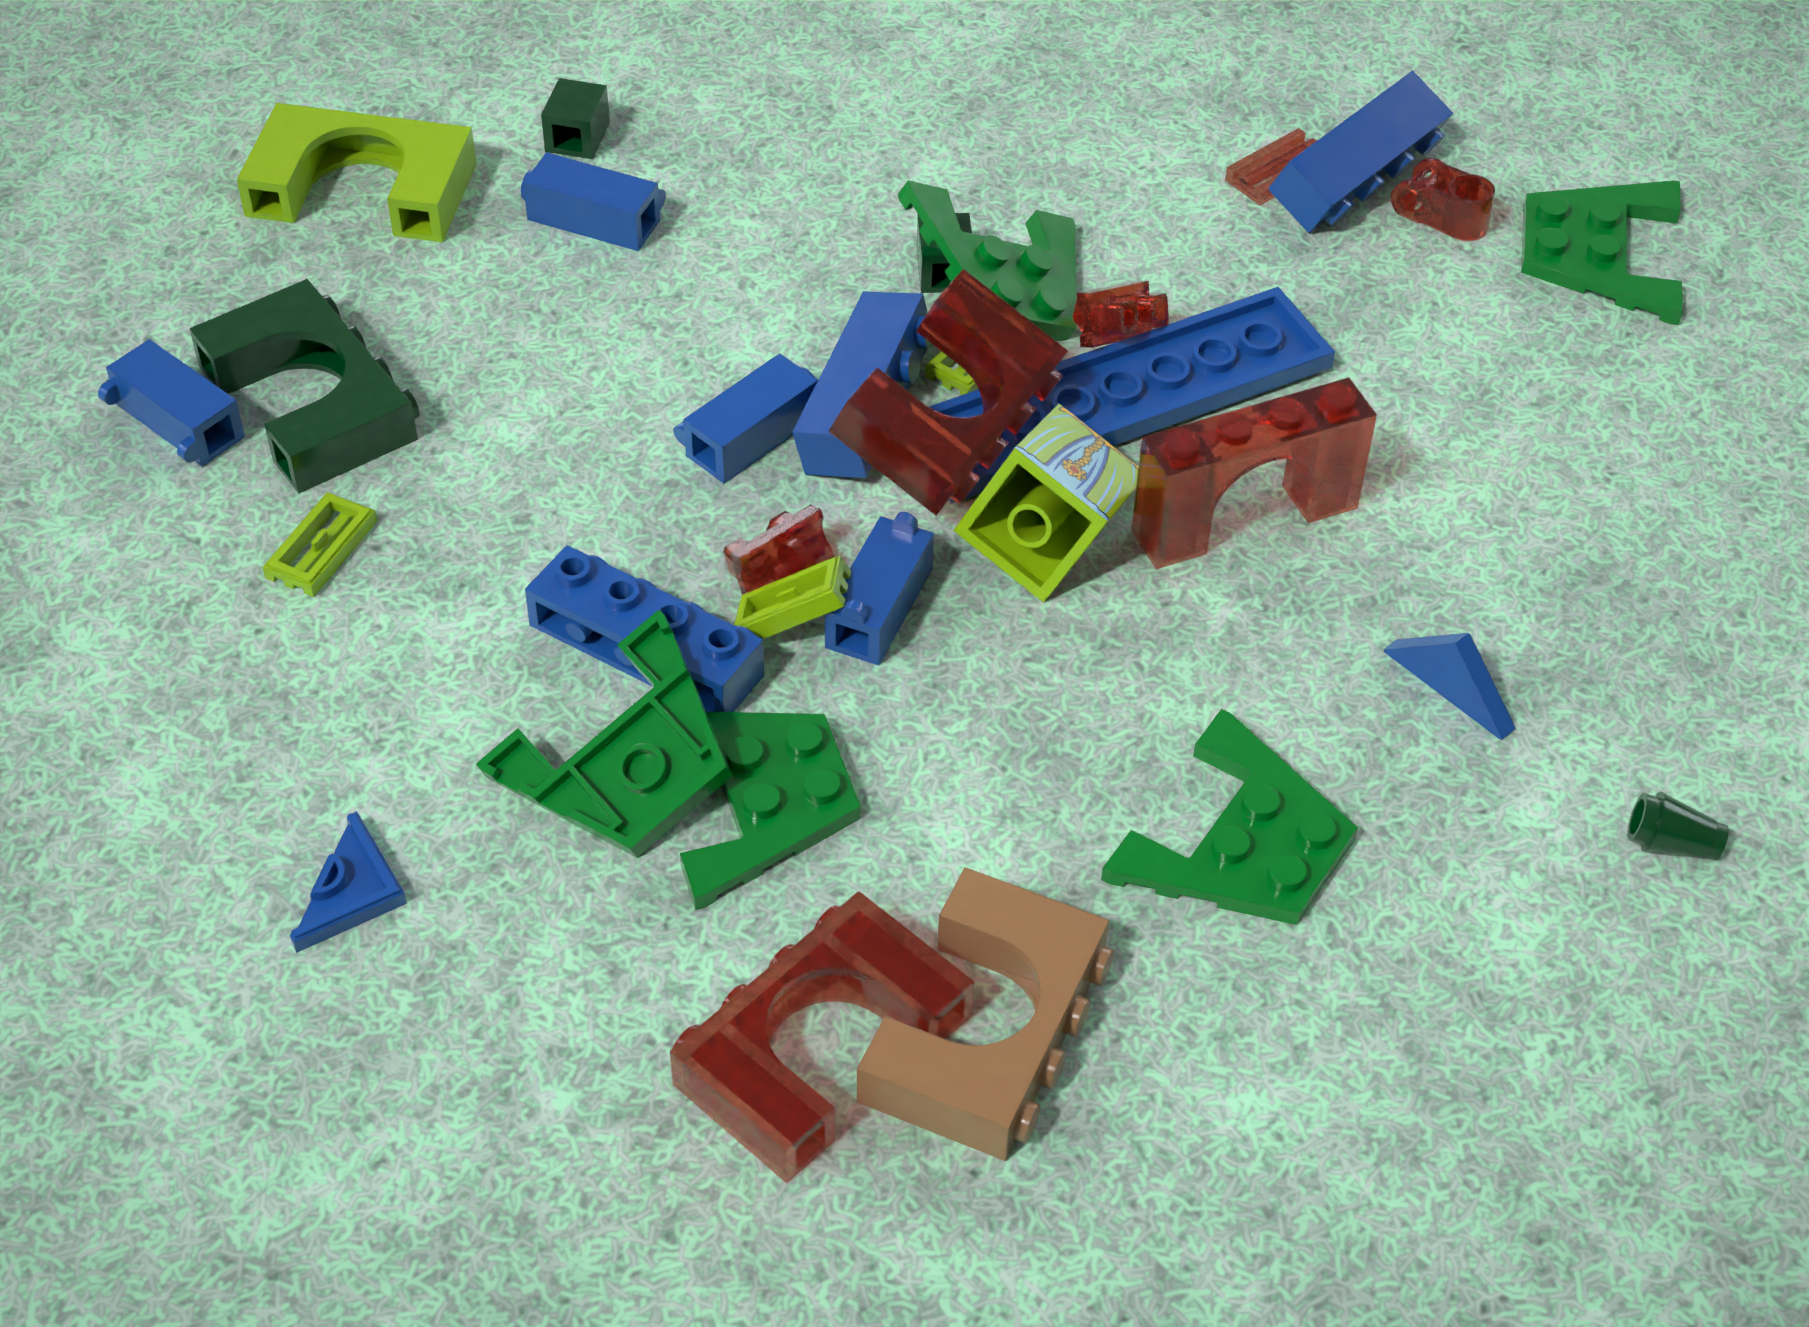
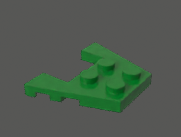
[897,180,1077,341]
[1521,180,1682,325]
[476,610,732,858]
[1101,708,1358,925]
[680,712,861,910]

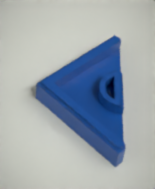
[1383,633,1516,740]
[290,811,407,953]

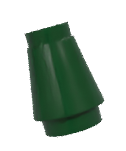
[1627,792,1729,860]

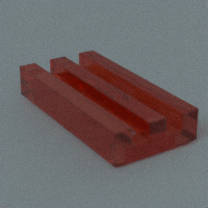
[1225,128,1317,206]

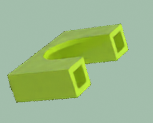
[237,103,477,242]

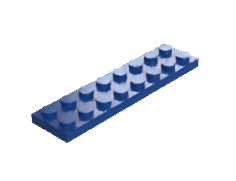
[900,287,1335,504]

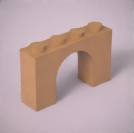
[857,867,1114,1161]

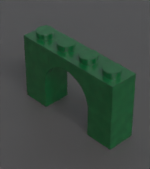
[189,279,420,494]

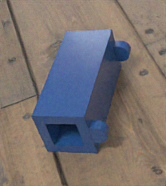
[521,152,666,251]
[98,339,245,466]
[673,353,818,484]
[824,512,934,666]

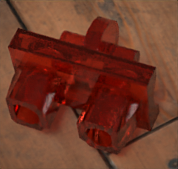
[1073,281,1169,348]
[723,504,834,595]

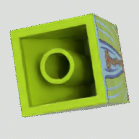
[953,404,1147,603]

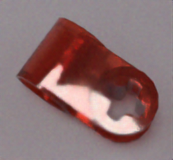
[1391,158,1495,241]

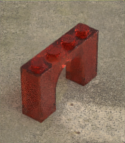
[829,269,1068,516]
[1131,377,1377,570]
[670,891,974,1183]

